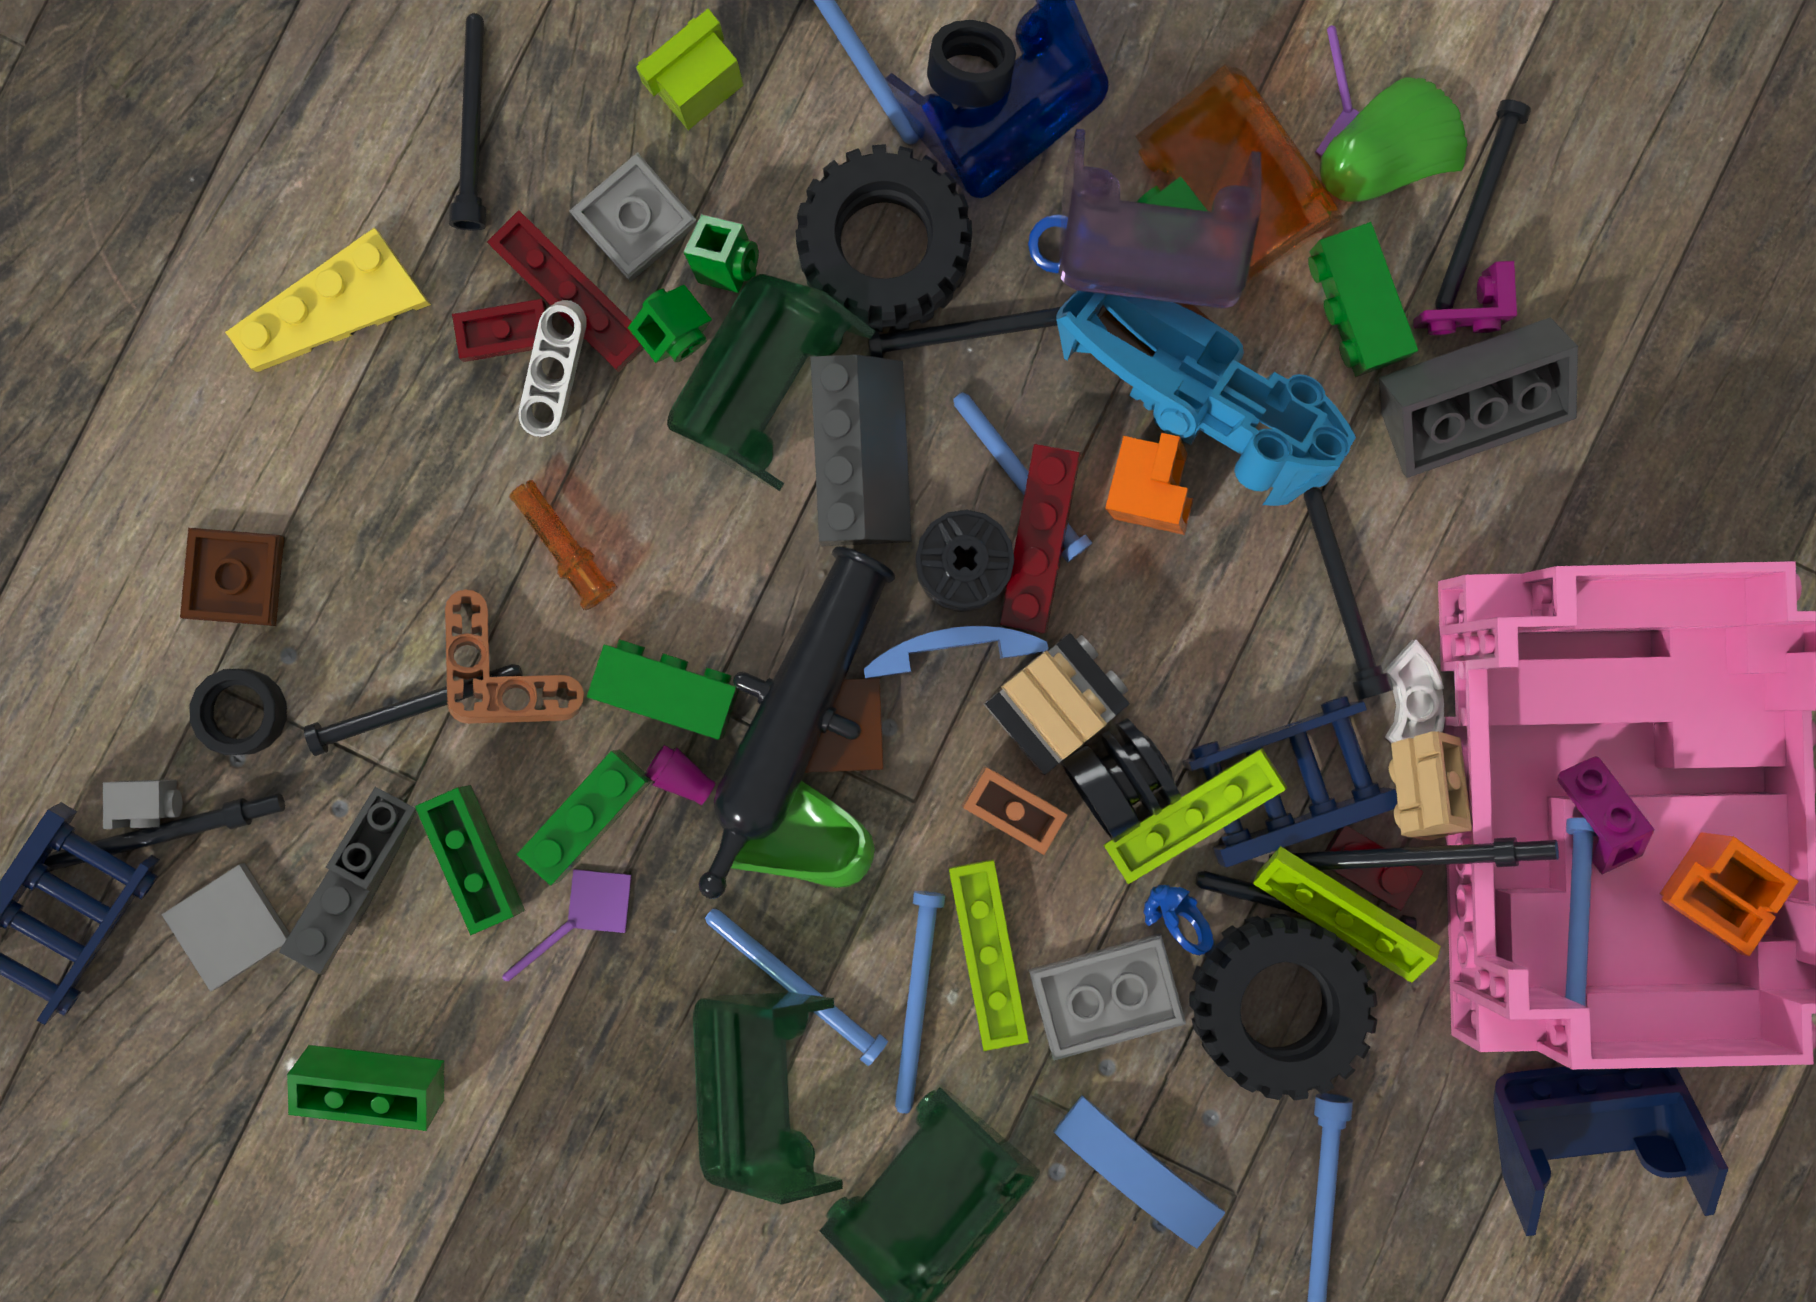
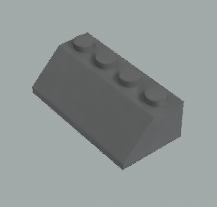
[1379,317,1578,478]
[810,354,912,546]

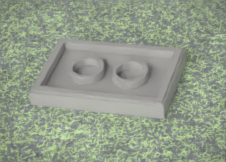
[1028,933,1186,1061]

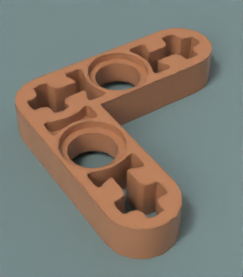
[445,589,584,724]

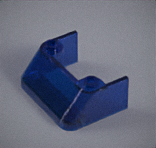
[885,0,1109,198]

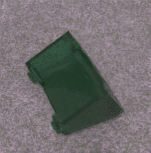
[819,1087,1040,1302]

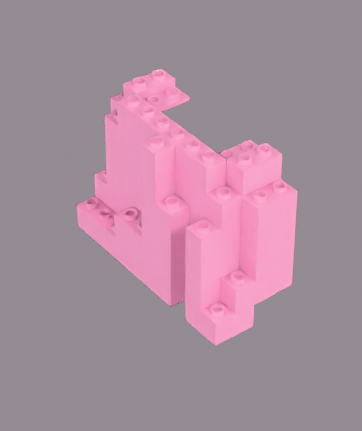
[1438,561,1816,1070]

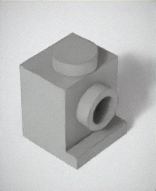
[103,780,183,829]

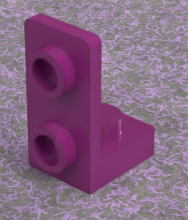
[1413,261,1517,335]
[1557,756,1655,874]

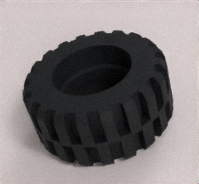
[795,144,972,332]
[1189,914,1378,1100]

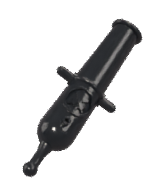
[698,546,895,899]

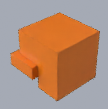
[1105,433,1193,535]
[1659,832,1799,957]

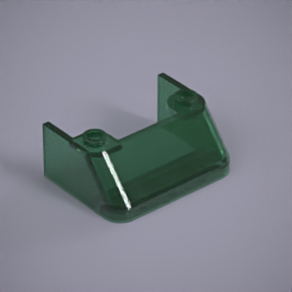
[667,274,875,491]
[693,992,843,1205]

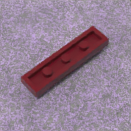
[487,210,643,373]
[1000,444,1081,634]

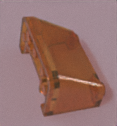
[1135,65,1343,287]

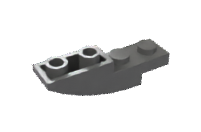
[279,787,416,975]

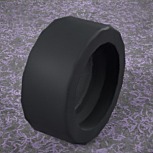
[927,20,1017,108]
[189,669,287,755]

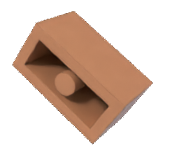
[962,766,1067,855]

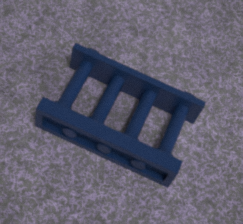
[1182,696,1398,868]
[0,802,160,1025]

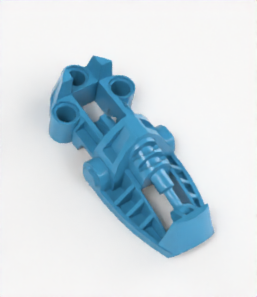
[1056,275,1356,506]

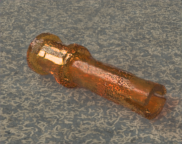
[509,480,617,610]

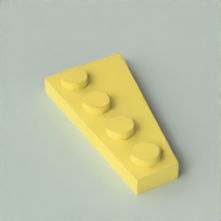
[225,228,431,372]

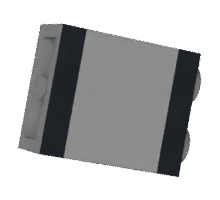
[983,633,1130,775]

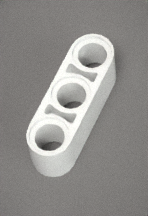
[519,300,587,437]

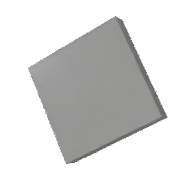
[569,152,697,282]
[161,863,290,992]

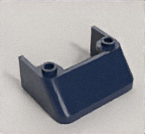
[1493,1066,1729,1236]

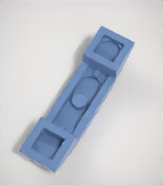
[864,626,1048,679]
[1053,1095,1225,1249]

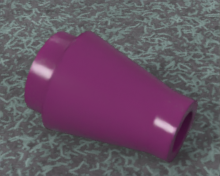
[644,744,716,805]

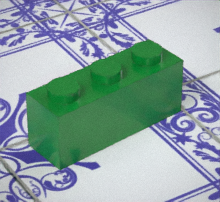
[1308,222,1419,378]
[587,639,739,740]
[516,749,652,886]
[415,785,525,936]
[287,1045,444,1131]

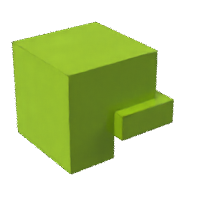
[636,9,744,130]

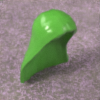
[1320,77,1468,202]
[731,781,875,888]

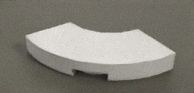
[1383,640,1445,743]

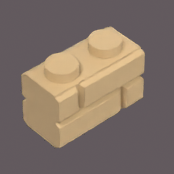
[1001,650,1107,760]
[1389,731,1472,840]

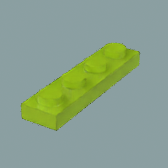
[1104,748,1287,884]
[1253,846,1441,983]
[949,859,1029,1051]

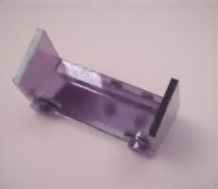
[1059,129,1261,308]

